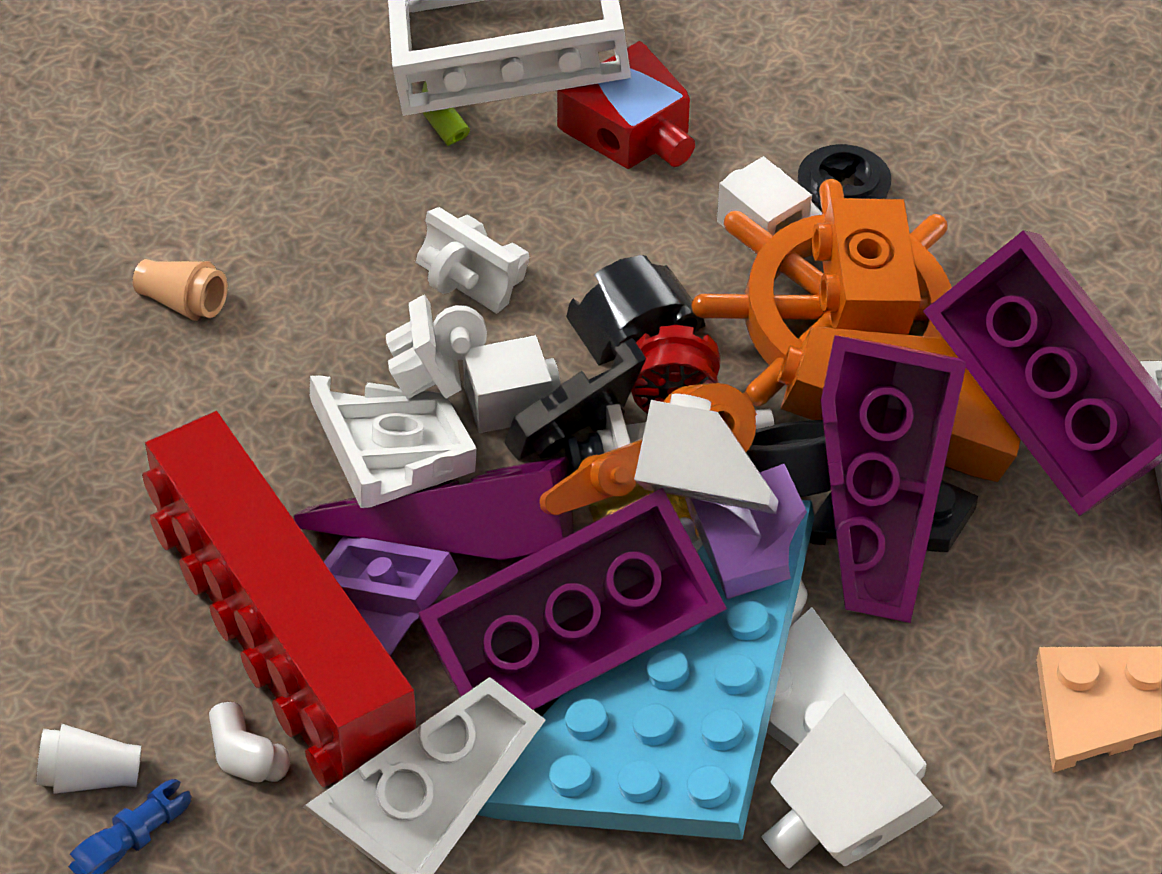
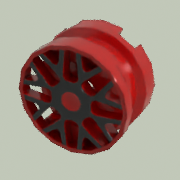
[631,325,721,413]

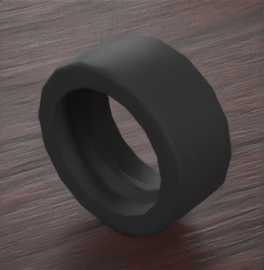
[746,420,831,497]

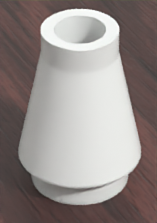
[37,724,141,794]

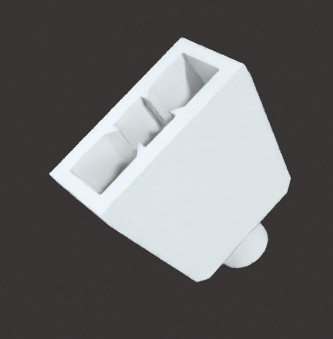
[761,693,943,869]

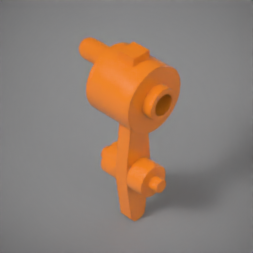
[540,383,757,515]

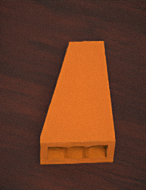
[777,326,1021,482]

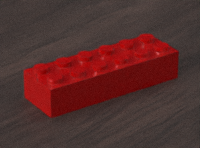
[142,411,417,787]

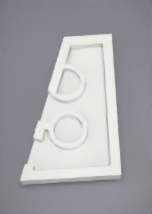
[303,677,545,874]

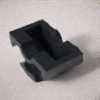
[566,255,706,366]

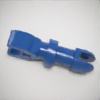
[68,779,192,874]

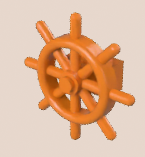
[691,179,952,406]

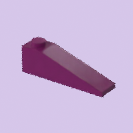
[821,335,967,623]
[294,456,574,561]

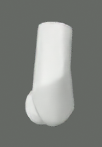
[209,702,290,782]

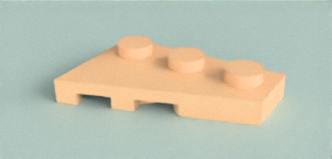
[1036,646,1162,773]

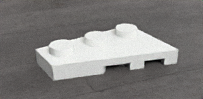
[767,607,927,780]

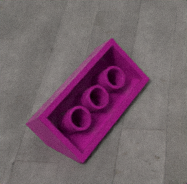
[923,230,1162,516]
[418,488,727,710]

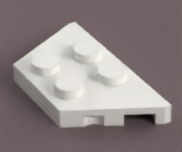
[310,376,477,508]

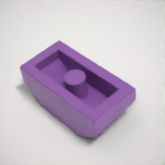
[685,464,807,599]
[324,535,458,656]

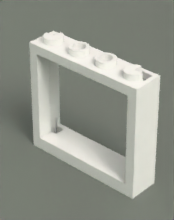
[388,0,631,116]

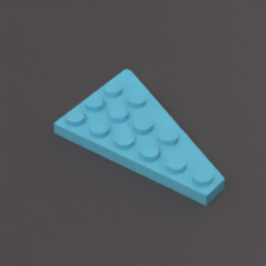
[477,500,814,840]

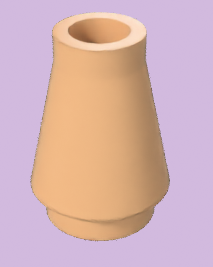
[133,259,228,321]

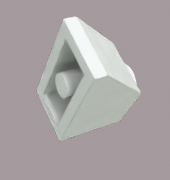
[634,393,779,514]

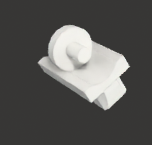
[416,207,530,314]
[386,294,487,399]

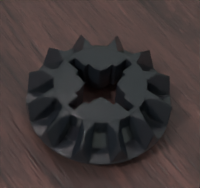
[797,144,892,212]

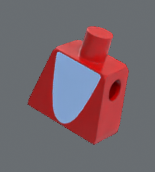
[557,41,695,169]

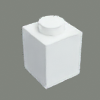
[717,156,812,253]
[463,335,561,433]

